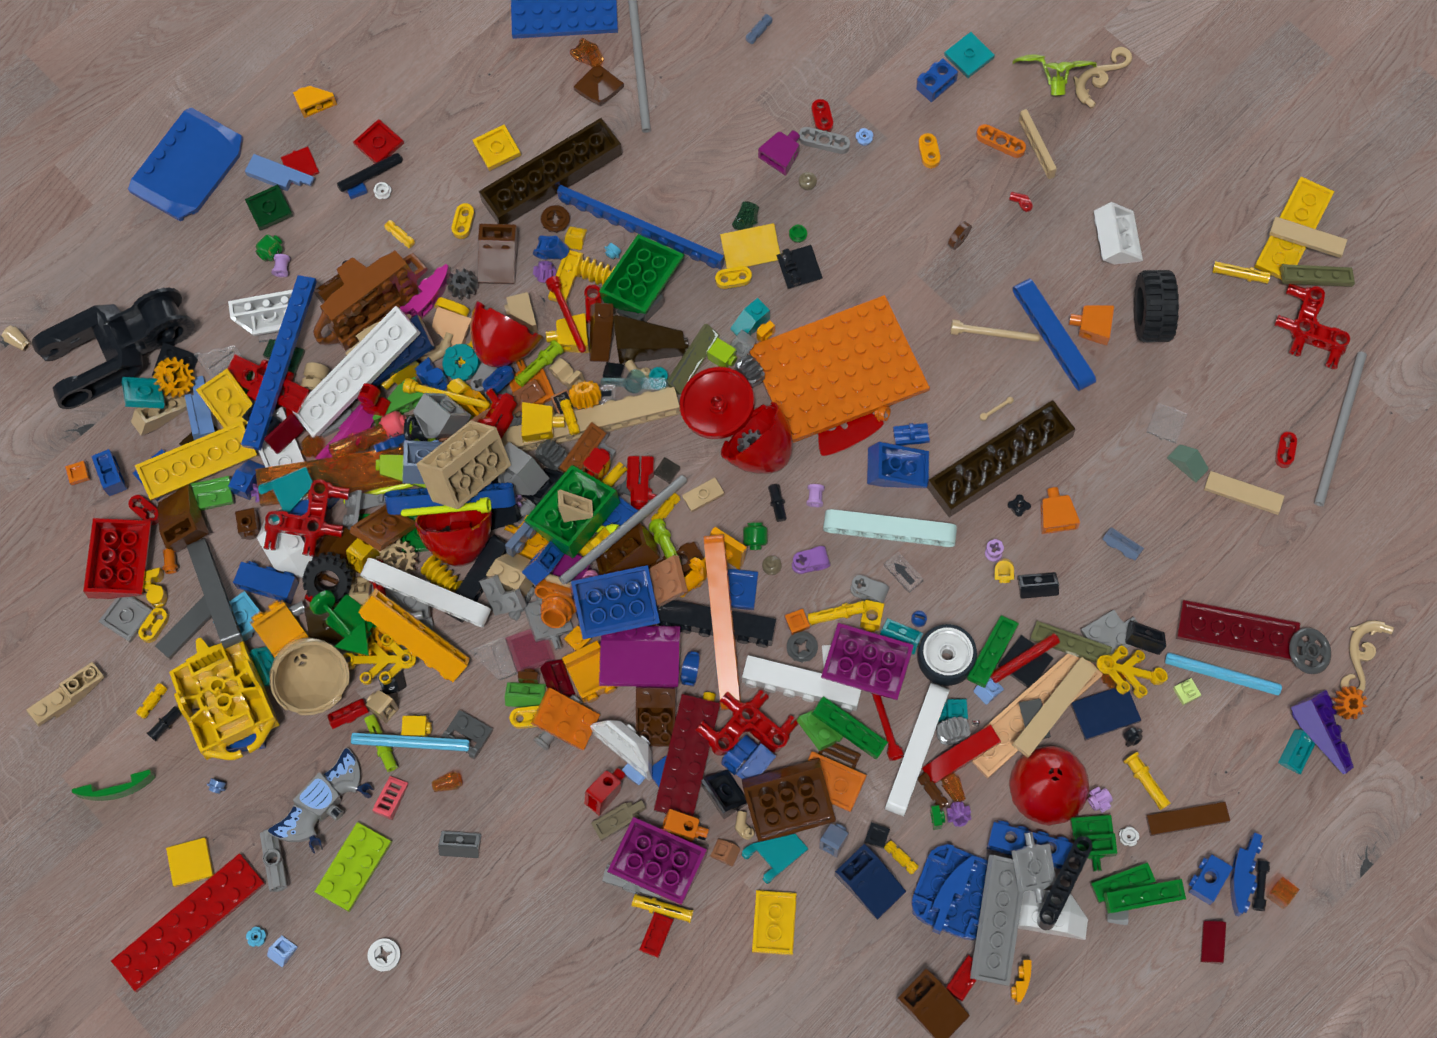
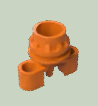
[535,578,576,628]

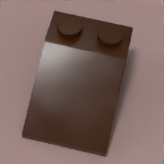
[596,523,660,575]

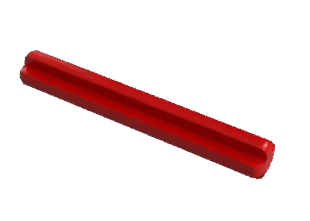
[991,634,1060,683]

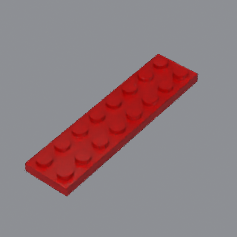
[111,853,266,993]

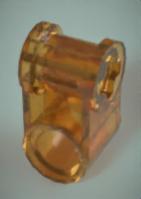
[570,38,604,67]

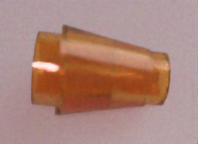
[432,770,463,792]
[941,773,966,802]

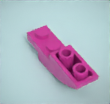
[400,264,450,319]
[315,402,374,471]

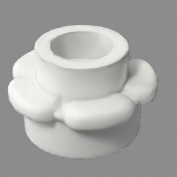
[374,182,392,199]
[1119,827,1139,846]

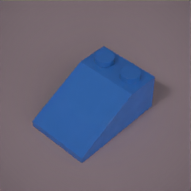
[867,442,929,488]

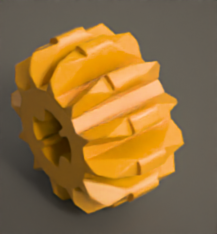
[569,380,602,410]

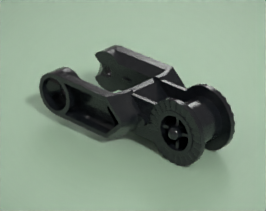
[31,287,195,409]

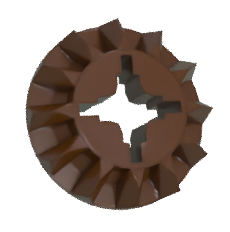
[541,205,570,233]

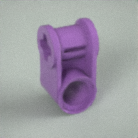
[792,546,830,574]

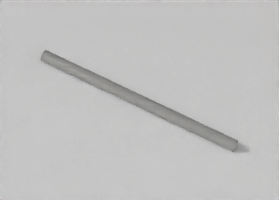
[628,0,651,133]
[1314,352,1367,506]
[559,475,687,585]

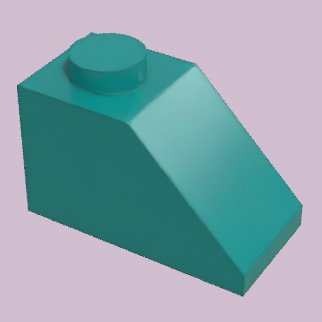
[730,298,770,336]

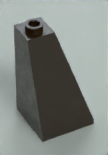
[613,315,689,364]

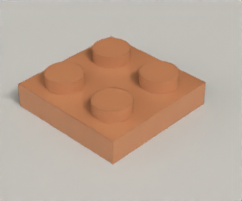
[649,555,688,607]

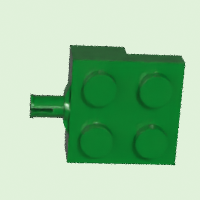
[1070,815,1118,872]

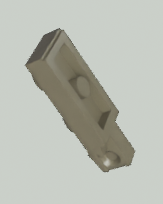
[591,800,647,842]

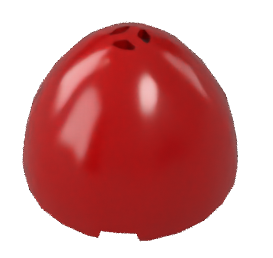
[470,301,543,367]
[721,402,793,474]
[415,510,492,566]
[1009,746,1089,826]

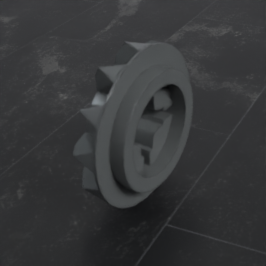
[787,632,818,663]

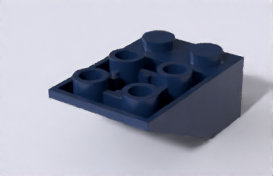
[835,844,906,920]

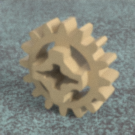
[376,539,418,574]

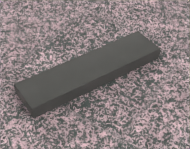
[155,596,212,659]

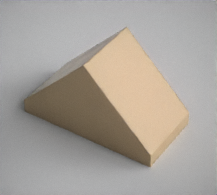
[558,490,593,522]

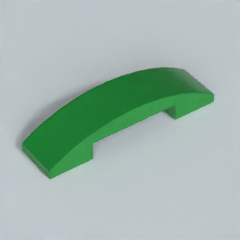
[72,770,156,801]

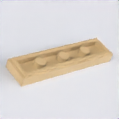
[1019,109,1057,179]
[1269,217,1347,258]
[1204,471,1284,515]

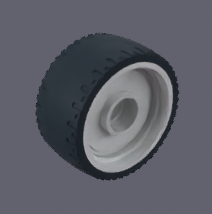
[918,624,977,686]

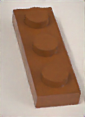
[558,422,607,473]

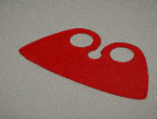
[818,413,884,456]

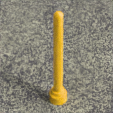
[403,378,490,409]

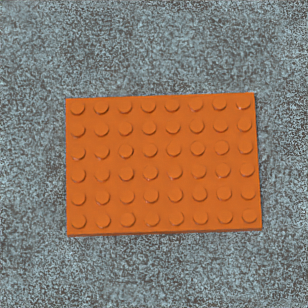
[749,295,930,443]

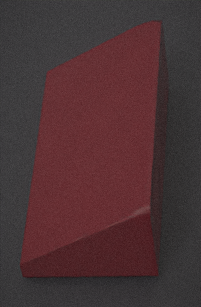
[264,414,304,454]
[540,659,575,697]
[1200,921,1226,965]

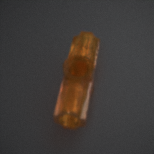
[328,424,387,460]

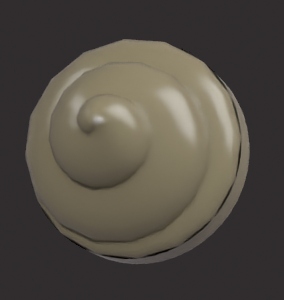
[799,172,817,190]
[762,556,781,575]

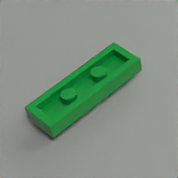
[1091,862,1156,904]

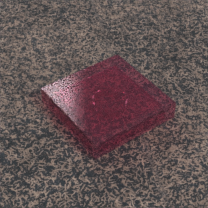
[506,629,555,672]

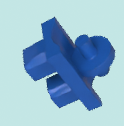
[893,423,930,446]

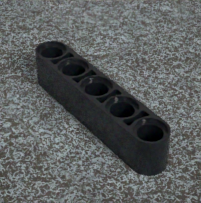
[445,535,507,623]
[1037,836,1093,930]

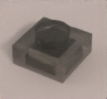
[654,457,681,484]

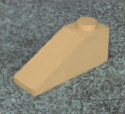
[131,393,187,436]

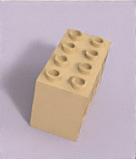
[417,421,511,509]

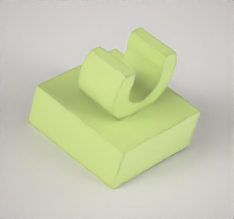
[1173,678,1201,705]

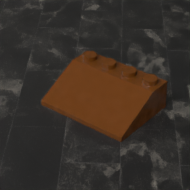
[742,759,836,842]

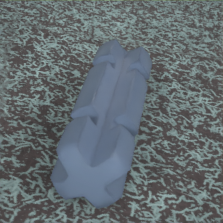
[746,14,773,44]

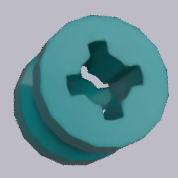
[649,367,668,390]

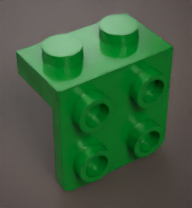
[325,595,376,639]

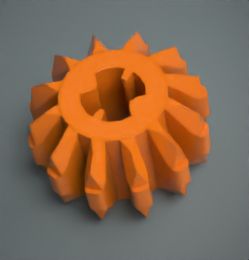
[1332,686,1368,720]

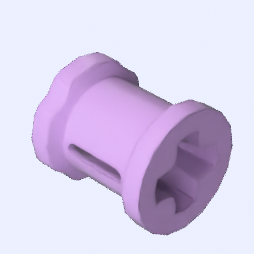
[271,254,291,277]
[806,484,825,508]
[985,539,1004,562]

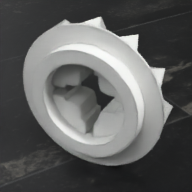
[368,939,400,972]

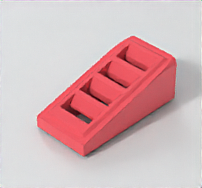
[372,776,408,820]

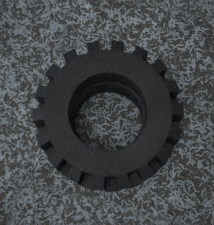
[302,552,353,602]

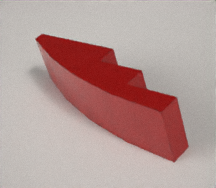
[922,725,1001,784]

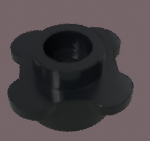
[1008,494,1031,517]
[1123,727,1143,747]

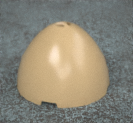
[270,638,349,715]

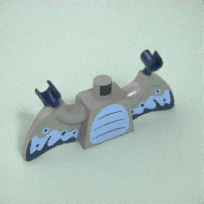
[268,748,374,854]

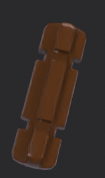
[918,773,948,809]

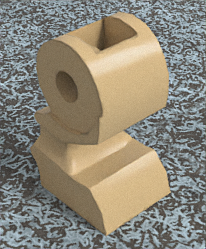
[548,358,584,390]

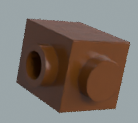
[235,508,260,540]

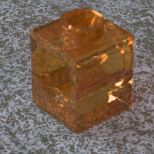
[1266,877,1300,909]

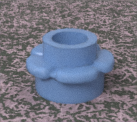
[207,778,226,794]

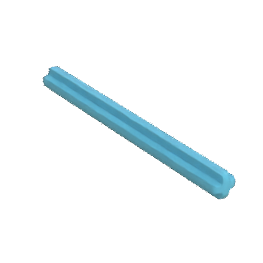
[1165,653,1282,695]
[351,733,470,751]

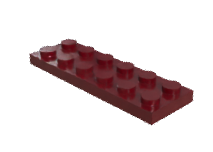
[1176,600,1300,662]
[653,694,720,817]

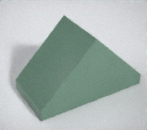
[1167,444,1209,483]

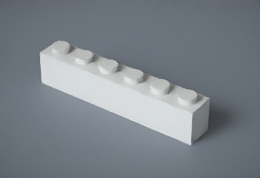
[742,655,862,712]

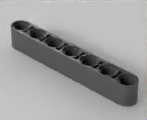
[187,538,244,649]

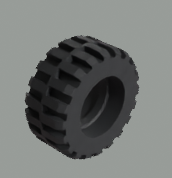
[1134,270,1179,342]

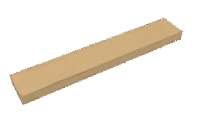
[1012,657,1097,758]

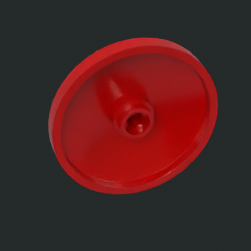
[680,367,755,439]

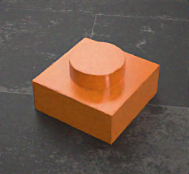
[65,461,90,485]
[785,609,810,635]

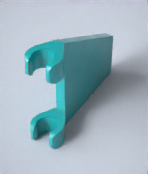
[258,467,313,522]
[741,834,808,884]

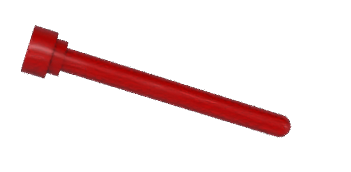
[545,276,586,353]
[872,693,904,761]

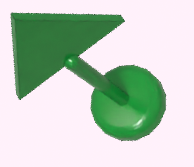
[309,590,369,656]

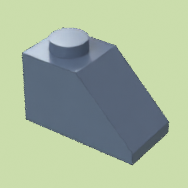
[819,824,849,858]

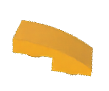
[1011,960,1032,1005]

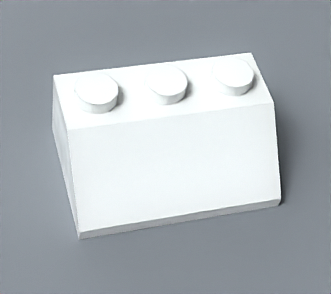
[1094,202,1143,265]

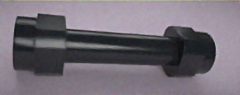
[1253,860,1270,911]

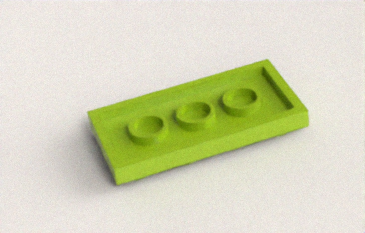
[314,822,392,913]

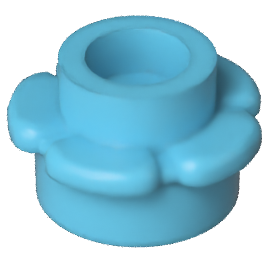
[604,243,621,259]
[246,927,266,947]

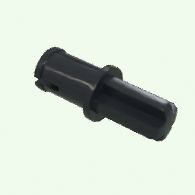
[768,484,786,522]
[147,706,182,742]

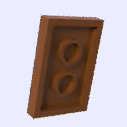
[350,505,415,551]

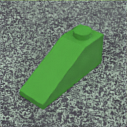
[372,377,424,427]

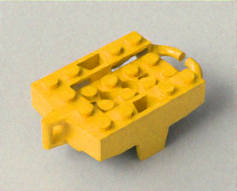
[169,638,280,760]

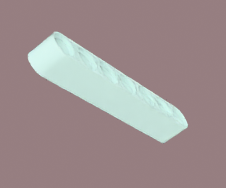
[823,509,957,547]

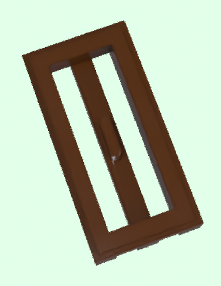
[818,743,861,770]

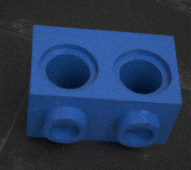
[916,58,958,103]
[91,449,127,496]

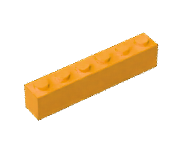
[358,588,470,682]

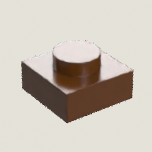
[518,669,540,684]

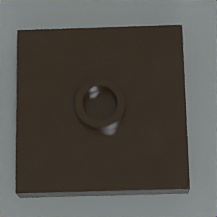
[304,602,344,643]

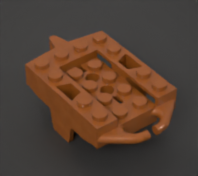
[313,250,428,351]

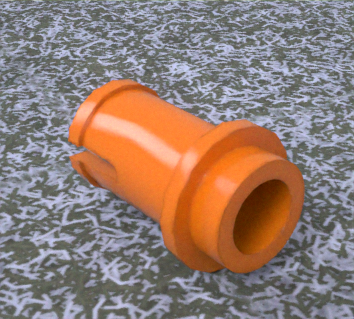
[162,549,178,574]

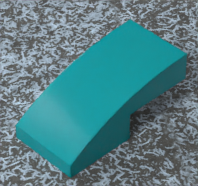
[938,699,968,722]

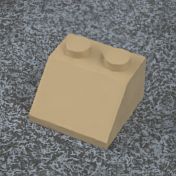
[486,553,533,598]

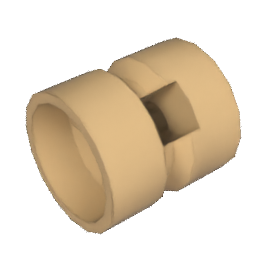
[301,362,329,394]

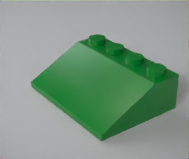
[599,234,685,314]
[524,465,620,558]

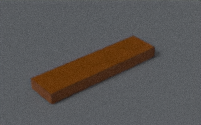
[1146,801,1230,836]

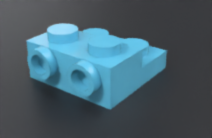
[213,591,260,642]

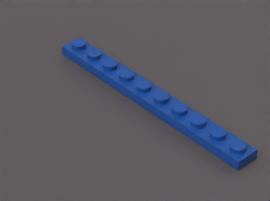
[557,185,724,269]
[241,275,317,451]

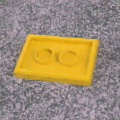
[720,223,780,268]
[196,369,253,428]
[752,890,797,955]

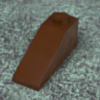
[589,303,613,362]

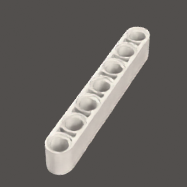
[360,558,491,628]
[885,683,950,817]

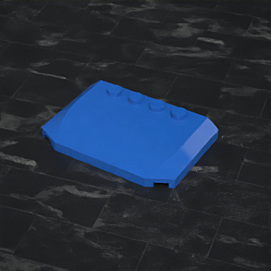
[128,107,243,222]

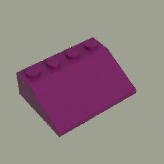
[821,623,914,701]
[599,626,681,687]
[607,817,707,905]

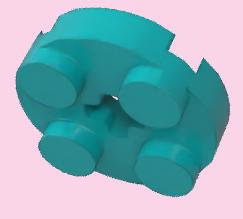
[442,344,480,382]

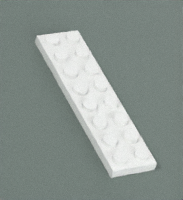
[292,306,420,439]

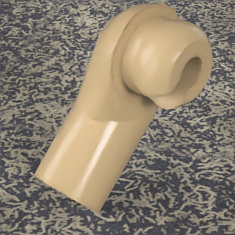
[625,360,650,380]
[735,811,755,840]

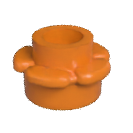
[874,406,891,422]

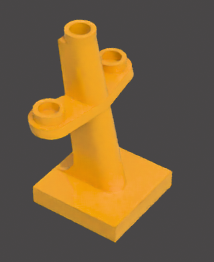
[680,527,747,598]

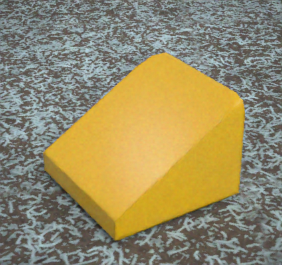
[565,226,587,250]

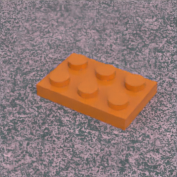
[531,688,600,750]

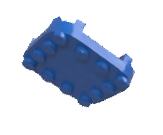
[911,844,988,941]

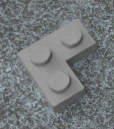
[479,575,527,616]

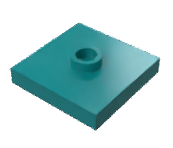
[944,32,995,78]
[122,377,165,409]

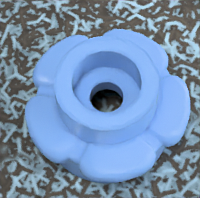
[856,128,873,146]

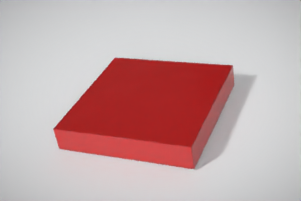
[353,119,404,163]

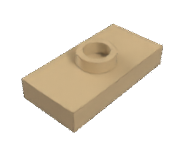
[682,478,725,513]

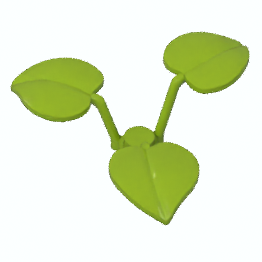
[1013,54,1097,95]

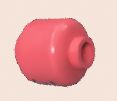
[379,411,407,438]

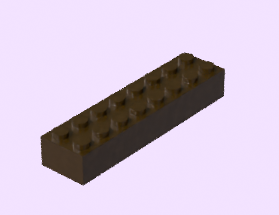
[479,118,622,224]
[927,400,1076,517]

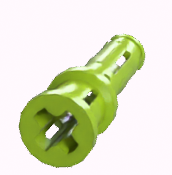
[514,340,564,387]
[649,519,681,563]

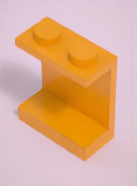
[250,600,309,658]
[562,641,618,703]

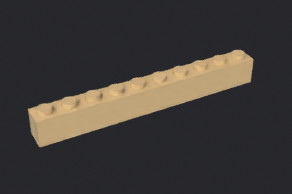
[501,387,680,452]

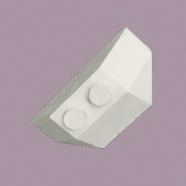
[228,290,293,336]
[257,508,313,578]
[590,720,652,781]
[1018,890,1088,940]

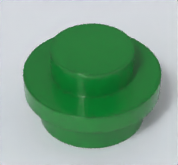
[789,224,807,243]

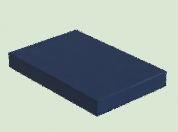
[1071,686,1141,741]

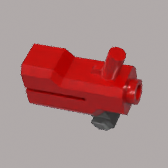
[478,388,522,439]
[616,456,657,510]

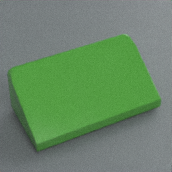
[505,682,546,707]

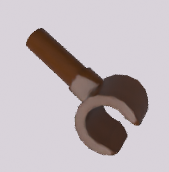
[317,571,339,584]

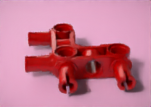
[1274,284,1350,369]
[263,479,350,557]
[695,690,798,756]

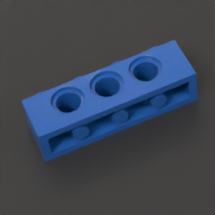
[987,821,1073,869]

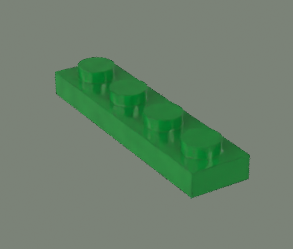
[967,615,1019,688]
[811,696,888,760]
[1104,879,1186,914]

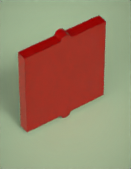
[281,146,319,184]

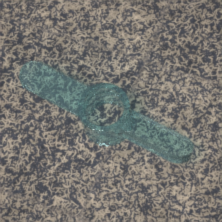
[600,369,668,393]

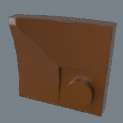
[573,63,624,105]

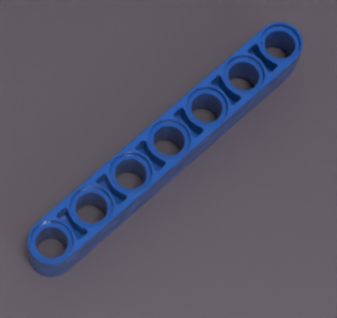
[1013,278,1096,391]
[384,483,516,515]

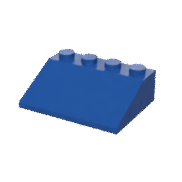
[569,565,660,639]

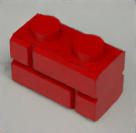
[582,447,610,481]

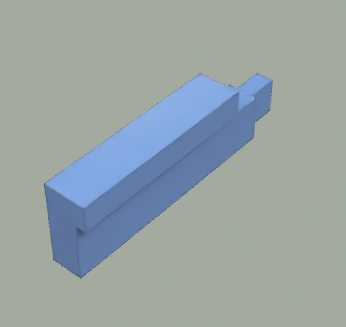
[245,154,315,191]
[184,376,215,440]

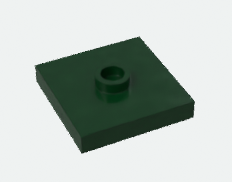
[245,184,293,231]

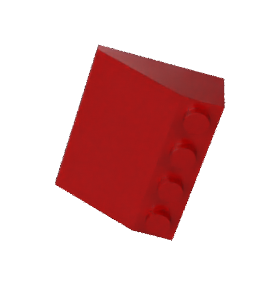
[83,518,151,599]

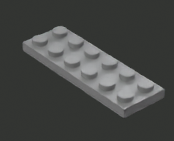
[970,855,1023,986]

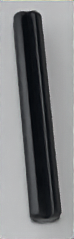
[337,153,402,192]

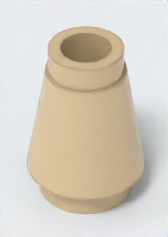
[2,325,31,351]

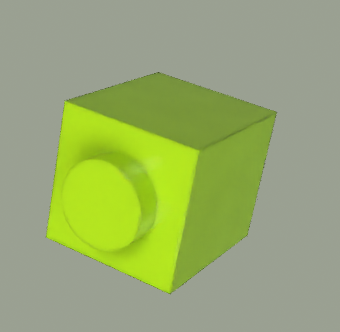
[707,338,737,368]

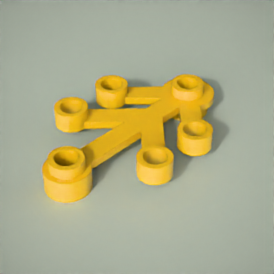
[343,634,416,685]
[1096,646,1168,699]

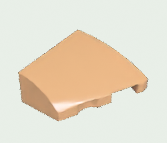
[432,307,471,347]

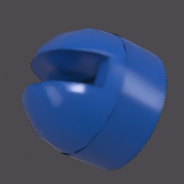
[911,611,927,627]

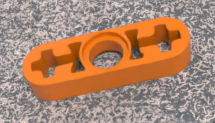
[976,124,1026,158]

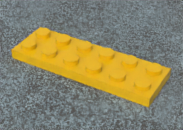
[1254,177,1335,280]
[135,421,257,501]

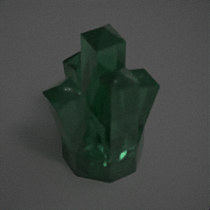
[732,201,759,230]

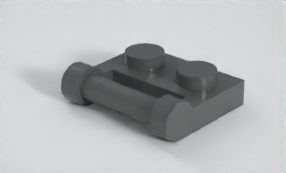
[441,710,493,759]

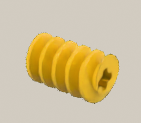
[575,254,615,286]
[421,555,462,593]

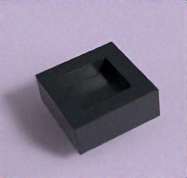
[864,822,890,849]

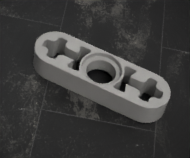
[799,127,850,154]

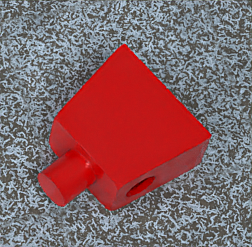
[584,768,626,816]

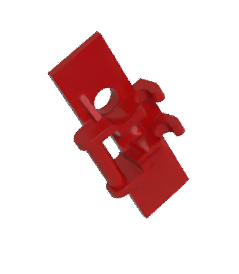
[227,354,310,414]

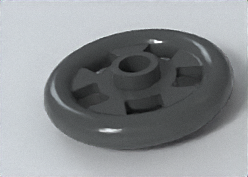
[1289,628,1331,674]

